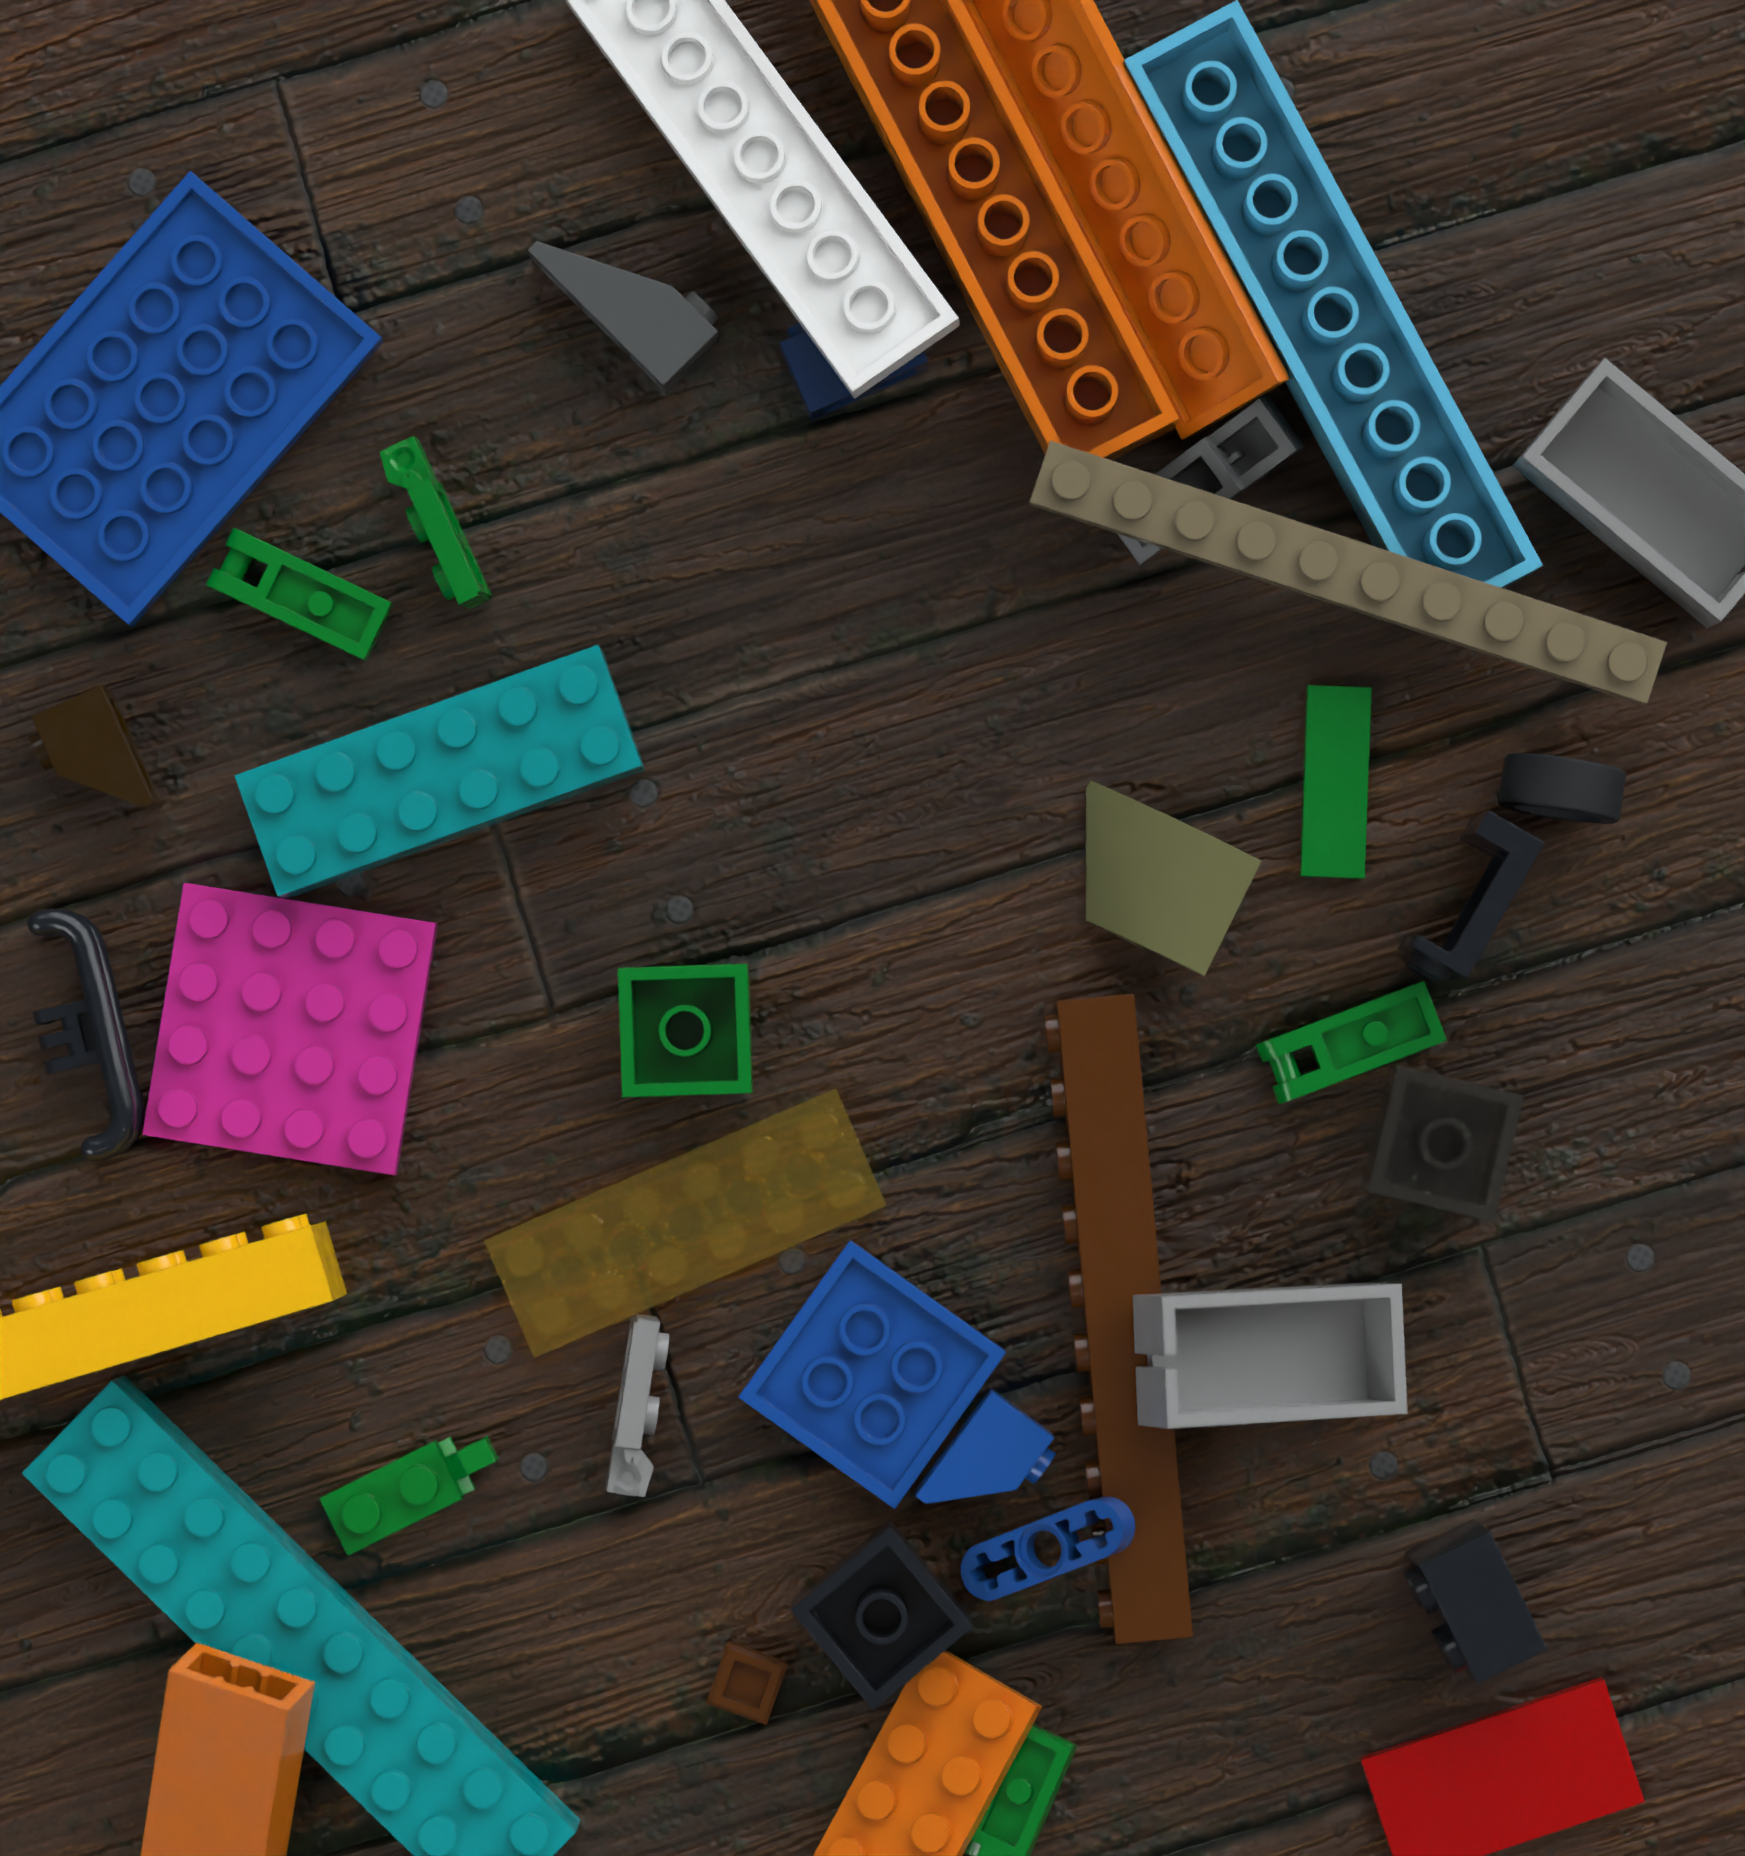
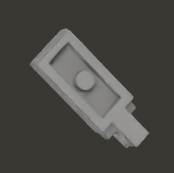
[606,1313,669,1497]

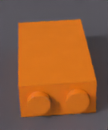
[140,1643,315,1856]

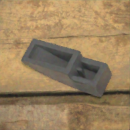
[1118,396,1305,565]

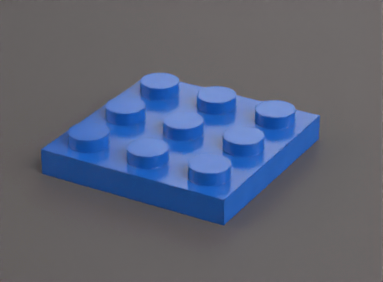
[738,1240,1006,1509]

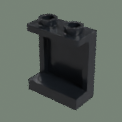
[1397,810,1545,984]

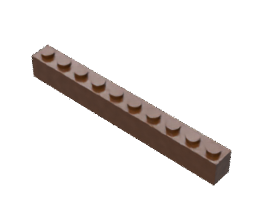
[1044,994,1193,1644]

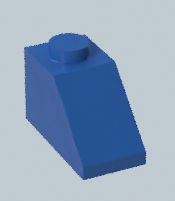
[915,1388,1056,1504]

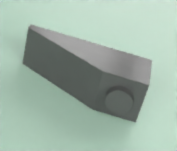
[528,241,720,394]

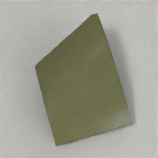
[1085,780,1262,976]

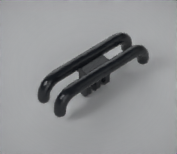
[27,909,144,1162]

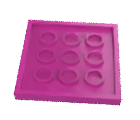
[142,883,438,1175]

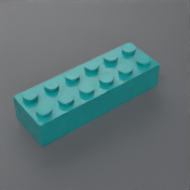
[234,645,645,899]

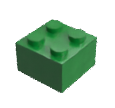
[618,964,753,1097]

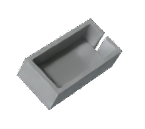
[1512,358,1745,629]
[1133,1283,1407,1428]

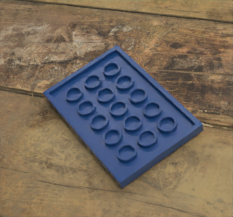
[0,171,384,627]

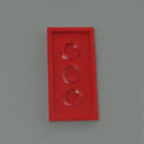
[1359,1677,1645,1856]

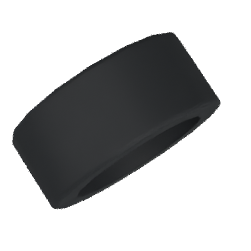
[1498,753,1626,824]

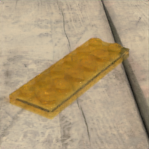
[484,1088,887,1358]

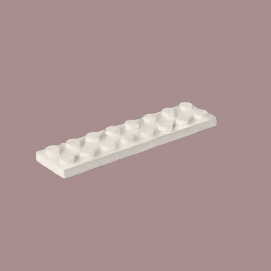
[565,0,960,399]

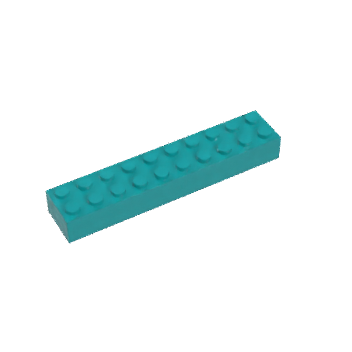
[22,1375,581,1856]

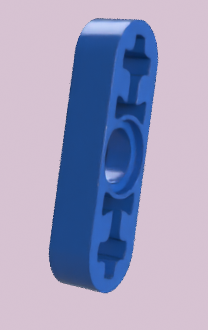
[961,1496,1135,1601]

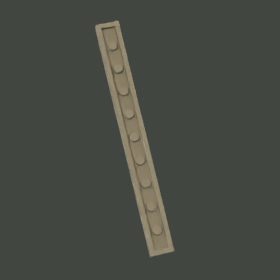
[1029,441,1667,705]

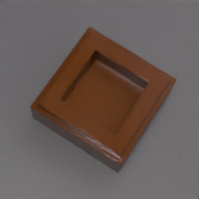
[706,1641,788,1725]

